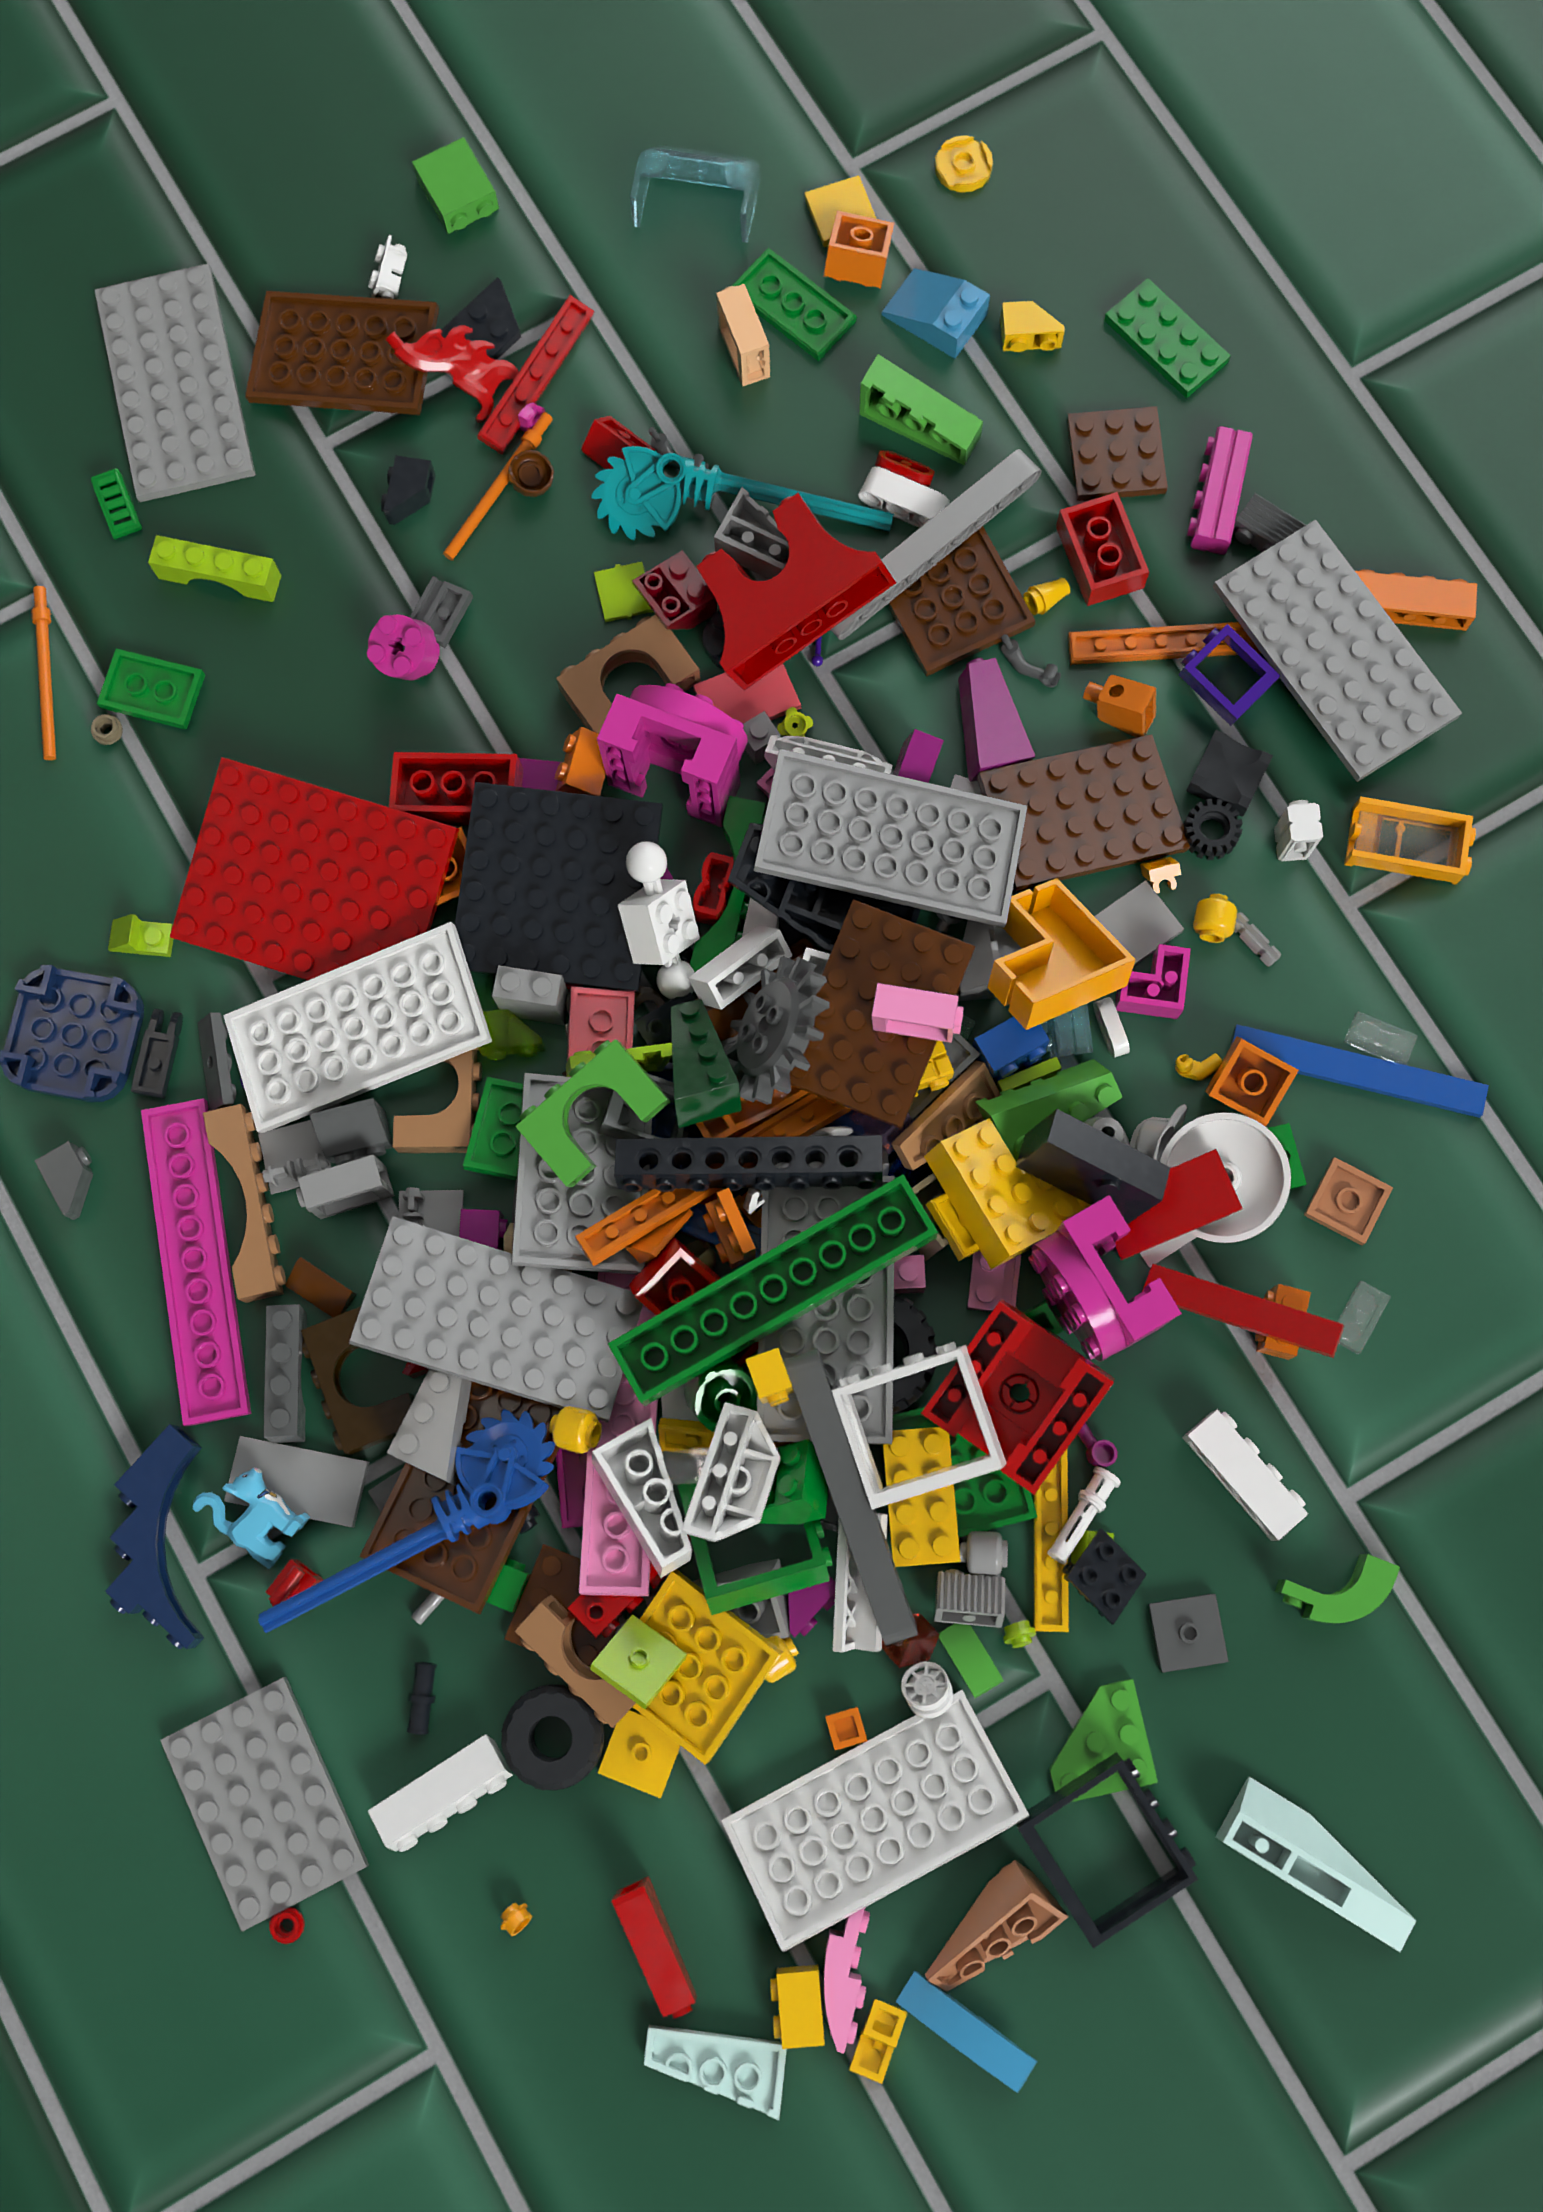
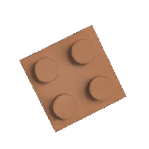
[1304,1157,1393,1246]

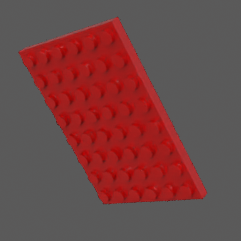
[170,757,460,980]

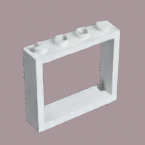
[832,1342,1006,1509]

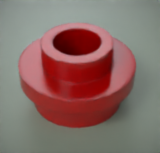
[269,1907,305,1944]

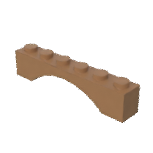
[203,1104,286,1303]

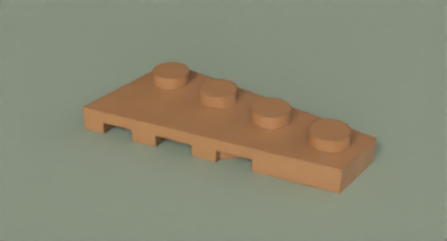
[891,1060,1000,1170]

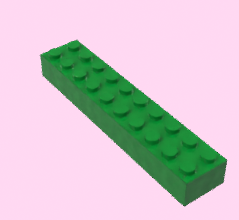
[607,1174,938,1407]

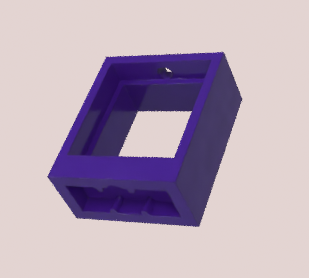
[1179,624,1280,726]

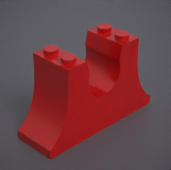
[696,493,896,691]

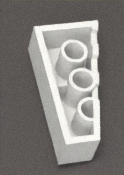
[592,1418,692,1578]

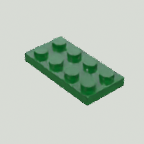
[1104,278,1231,399]

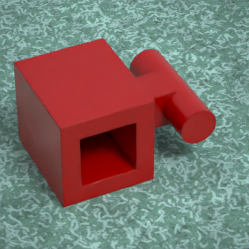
[265,1559,324,1606]

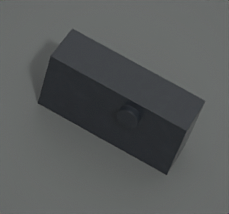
[1016,1109,1171,1224]

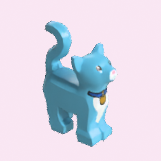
[193,1468,310,1569]

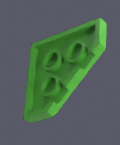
[1049,1679,1158,1802]

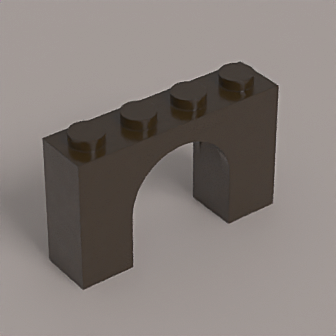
[301,1306,415,1455]

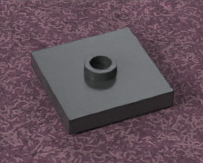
[1148,1594,1229,1673]

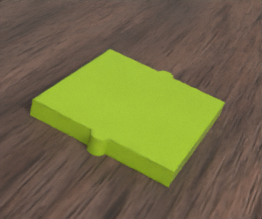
[594,562,653,622]

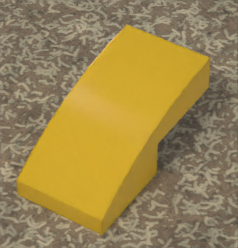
[848,1999,908,2084]

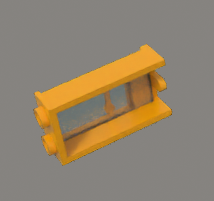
[1344,796,1476,885]

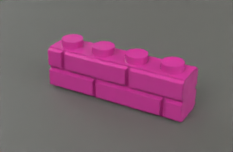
[1187,426,1253,555]

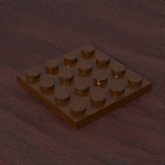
[887,526,1036,677]

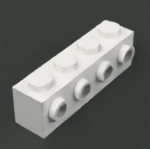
[1182,1410,1308,1541]
[368,1734,513,1852]

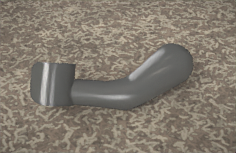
[648,427,709,469]
[1001,634,1061,688]

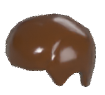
[508,450,554,497]

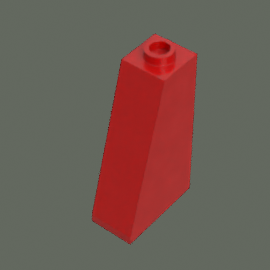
[611,1876,697,2018]

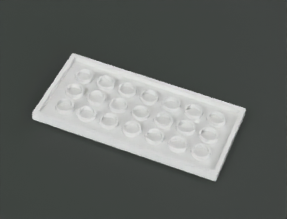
[223,922,492,1133]
[721,1690,1029,1952]

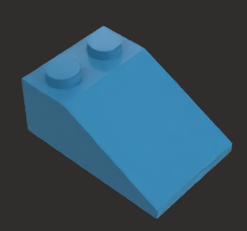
[882,268,990,359]

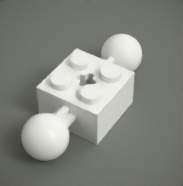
[618,841,700,999]

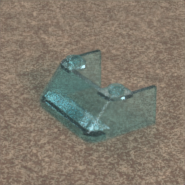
[630,145,760,243]

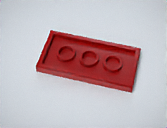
[1115,1149,1243,1260]

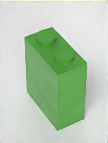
[412,137,499,234]

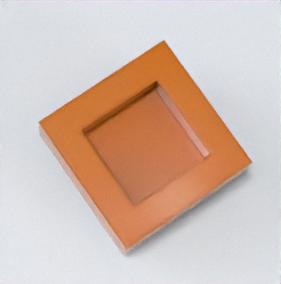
[825,1706,867,1750]

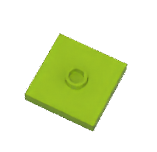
[590,1614,687,1709]

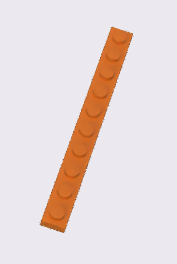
[575,1093,852,1267]

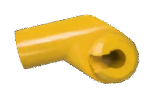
[1175,1053,1222,1081]

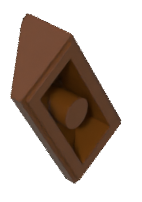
[285,1257,357,1317]

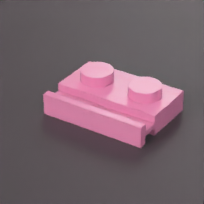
[967,1251,1021,1312]

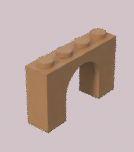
[556,614,701,734]
[393,1046,482,1153]

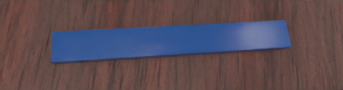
[1230,1024,1489,1118]

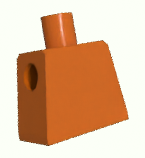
[1083,675,1156,738]

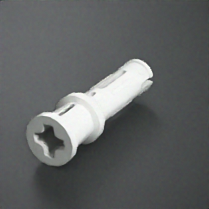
[1047,1466,1121,1565]

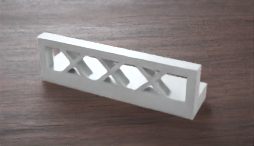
[833,1513,887,1653]

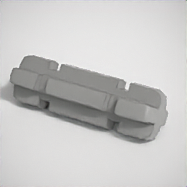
[1234,912,1281,966]

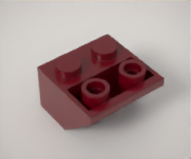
[632,550,717,630]

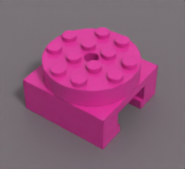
[597,683,748,827]
[1028,1195,1182,1361]

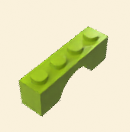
[148,535,281,602]

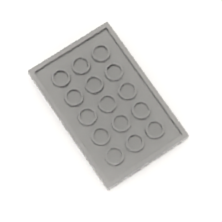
[511,1073,652,1275]
[160,1677,369,1931]

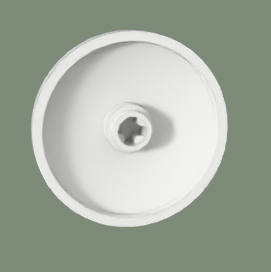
[1160,1113,1291,1243]

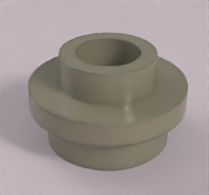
[91,715,123,745]

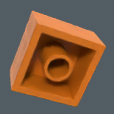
[1205,1036,1299,1126]

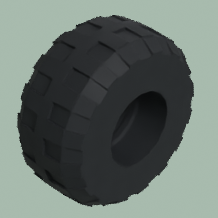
[501,1684,604,1790]

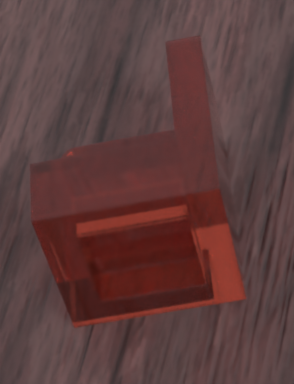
[882,1613,940,1668]

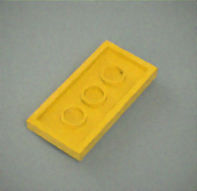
[883,1427,961,1567]

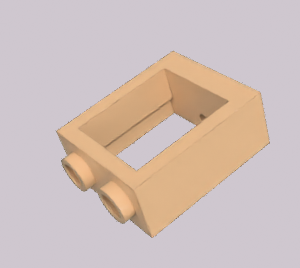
[716,284,770,386]

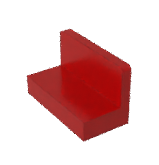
[581,415,655,469]

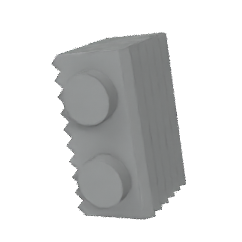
[934,1569,1005,1628]

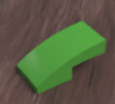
[937,1623,1004,1699]

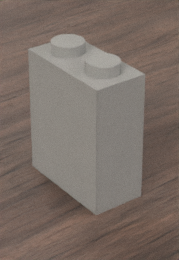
[492,965,569,1025]

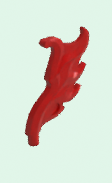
[386,326,519,423]

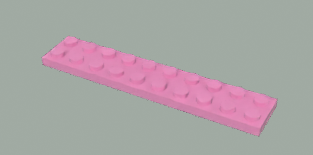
[579,1265,658,1596]

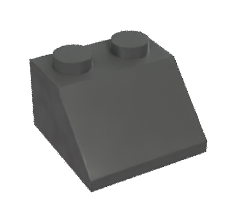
[310,1098,393,1165]

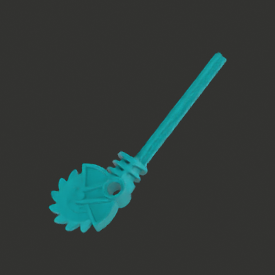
[591,446,894,541]

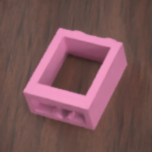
[872,983,964,1043]

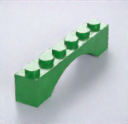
[690,796,766,973]

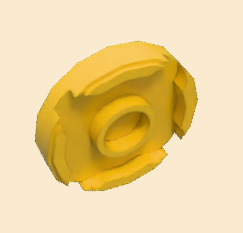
[935,135,993,193]

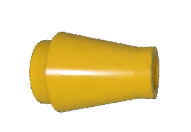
[1023,578,1070,615]

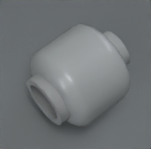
[960,1531,1008,1576]

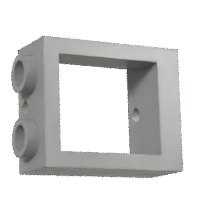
[296,1154,394,1219]

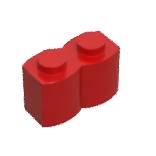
[693,852,734,926]

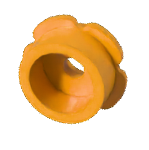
[500,1903,532,1936]

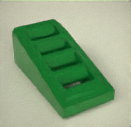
[91,468,143,540]

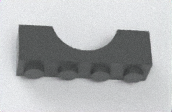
[264,1304,307,1443]

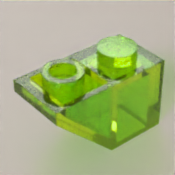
[478,1009,545,1060]

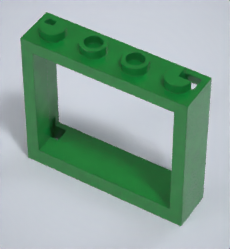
[677,1477,833,1615]

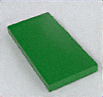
[731,247,857,361]

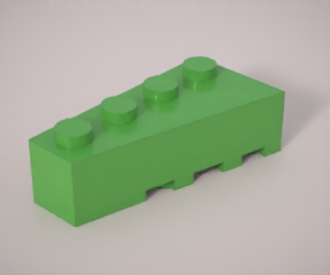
[975,1059,1123,1162]

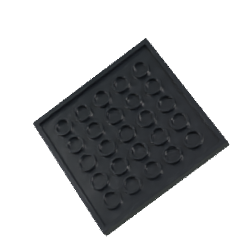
[455,782,663,992]

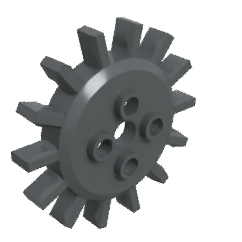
[725,956,830,1105]

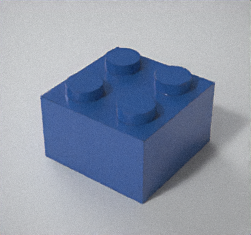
[972,1016,1050,1082]

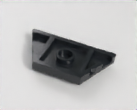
[441,277,521,360]

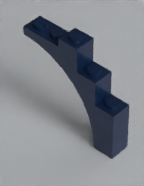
[105,1424,204,1649]

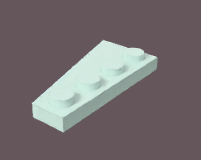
[644,2025,787,2120]

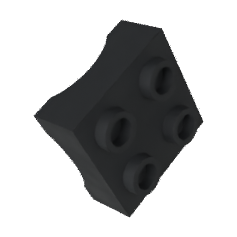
[1186,730,1273,817]

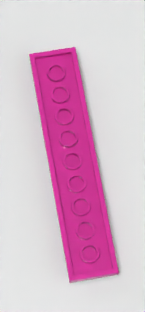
[141,1098,251,1427]

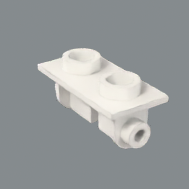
[368,235,407,299]

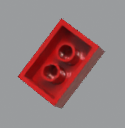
[1056,492,1149,606]

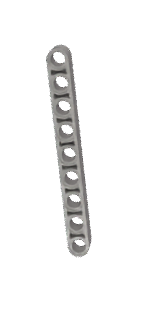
[831,449,1041,640]

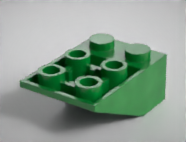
[758,1439,829,1525]

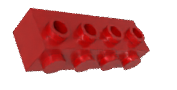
[567,1534,691,1640]

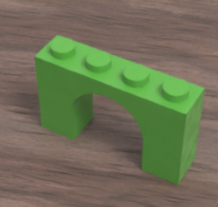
[515,1039,671,1188]

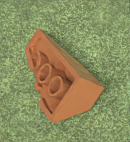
[925,1860,1068,1992]

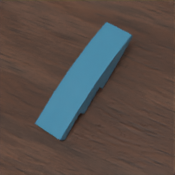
[895,1971,1037,2093]

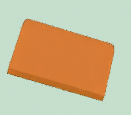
[625,1209,693,1263]

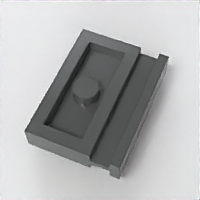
[410,576,473,648]

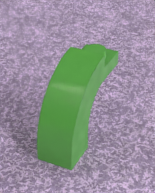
[1275,1554,1400,1623]

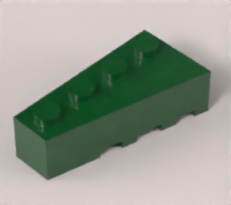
[671,999,742,1128]

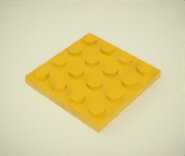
[633,1569,783,1765]

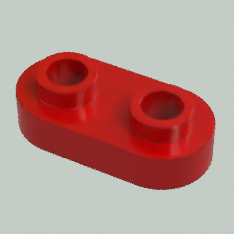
[875,450,935,487]

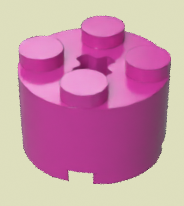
[367,614,440,681]

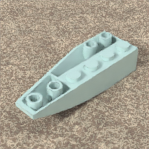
[1216,1776,1416,1952]

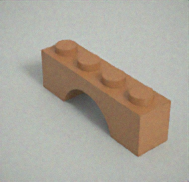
[515,1595,635,1728]

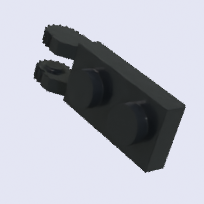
[131,1009,183,1099]

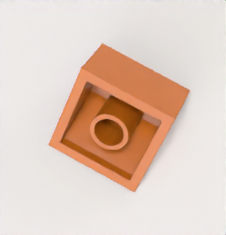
[824,211,894,288]

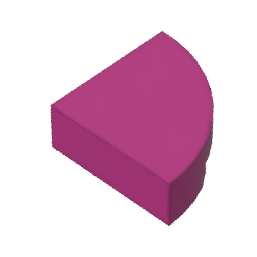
[518,403,546,432]

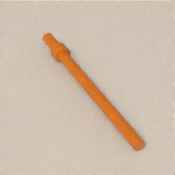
[443,412,553,560]
[32,586,56,761]

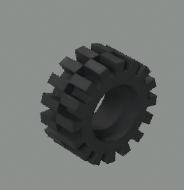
[1184,799,1243,860]

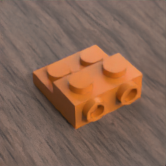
[702,1188,756,1269]

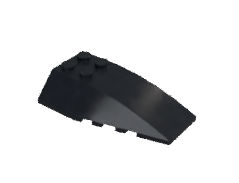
[727,823,921,953]

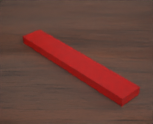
[477,295,595,455]
[1142,1264,1344,1358]

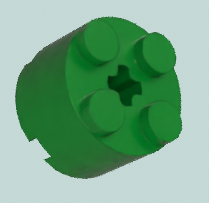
[684,1358,757,1432]

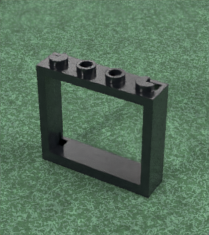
[1016,1752,1198,1949]

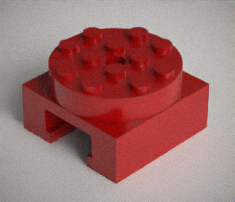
[921,1299,1114,1495]

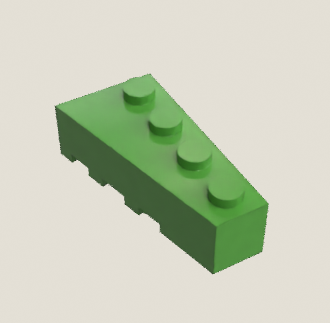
[859,354,983,465]

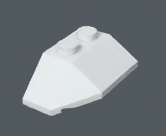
[764,735,893,774]
[681,1402,781,1542]

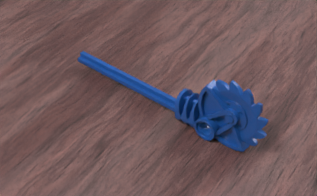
[258,1409,555,1633]

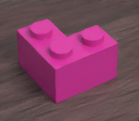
[1115,944,1191,1019]

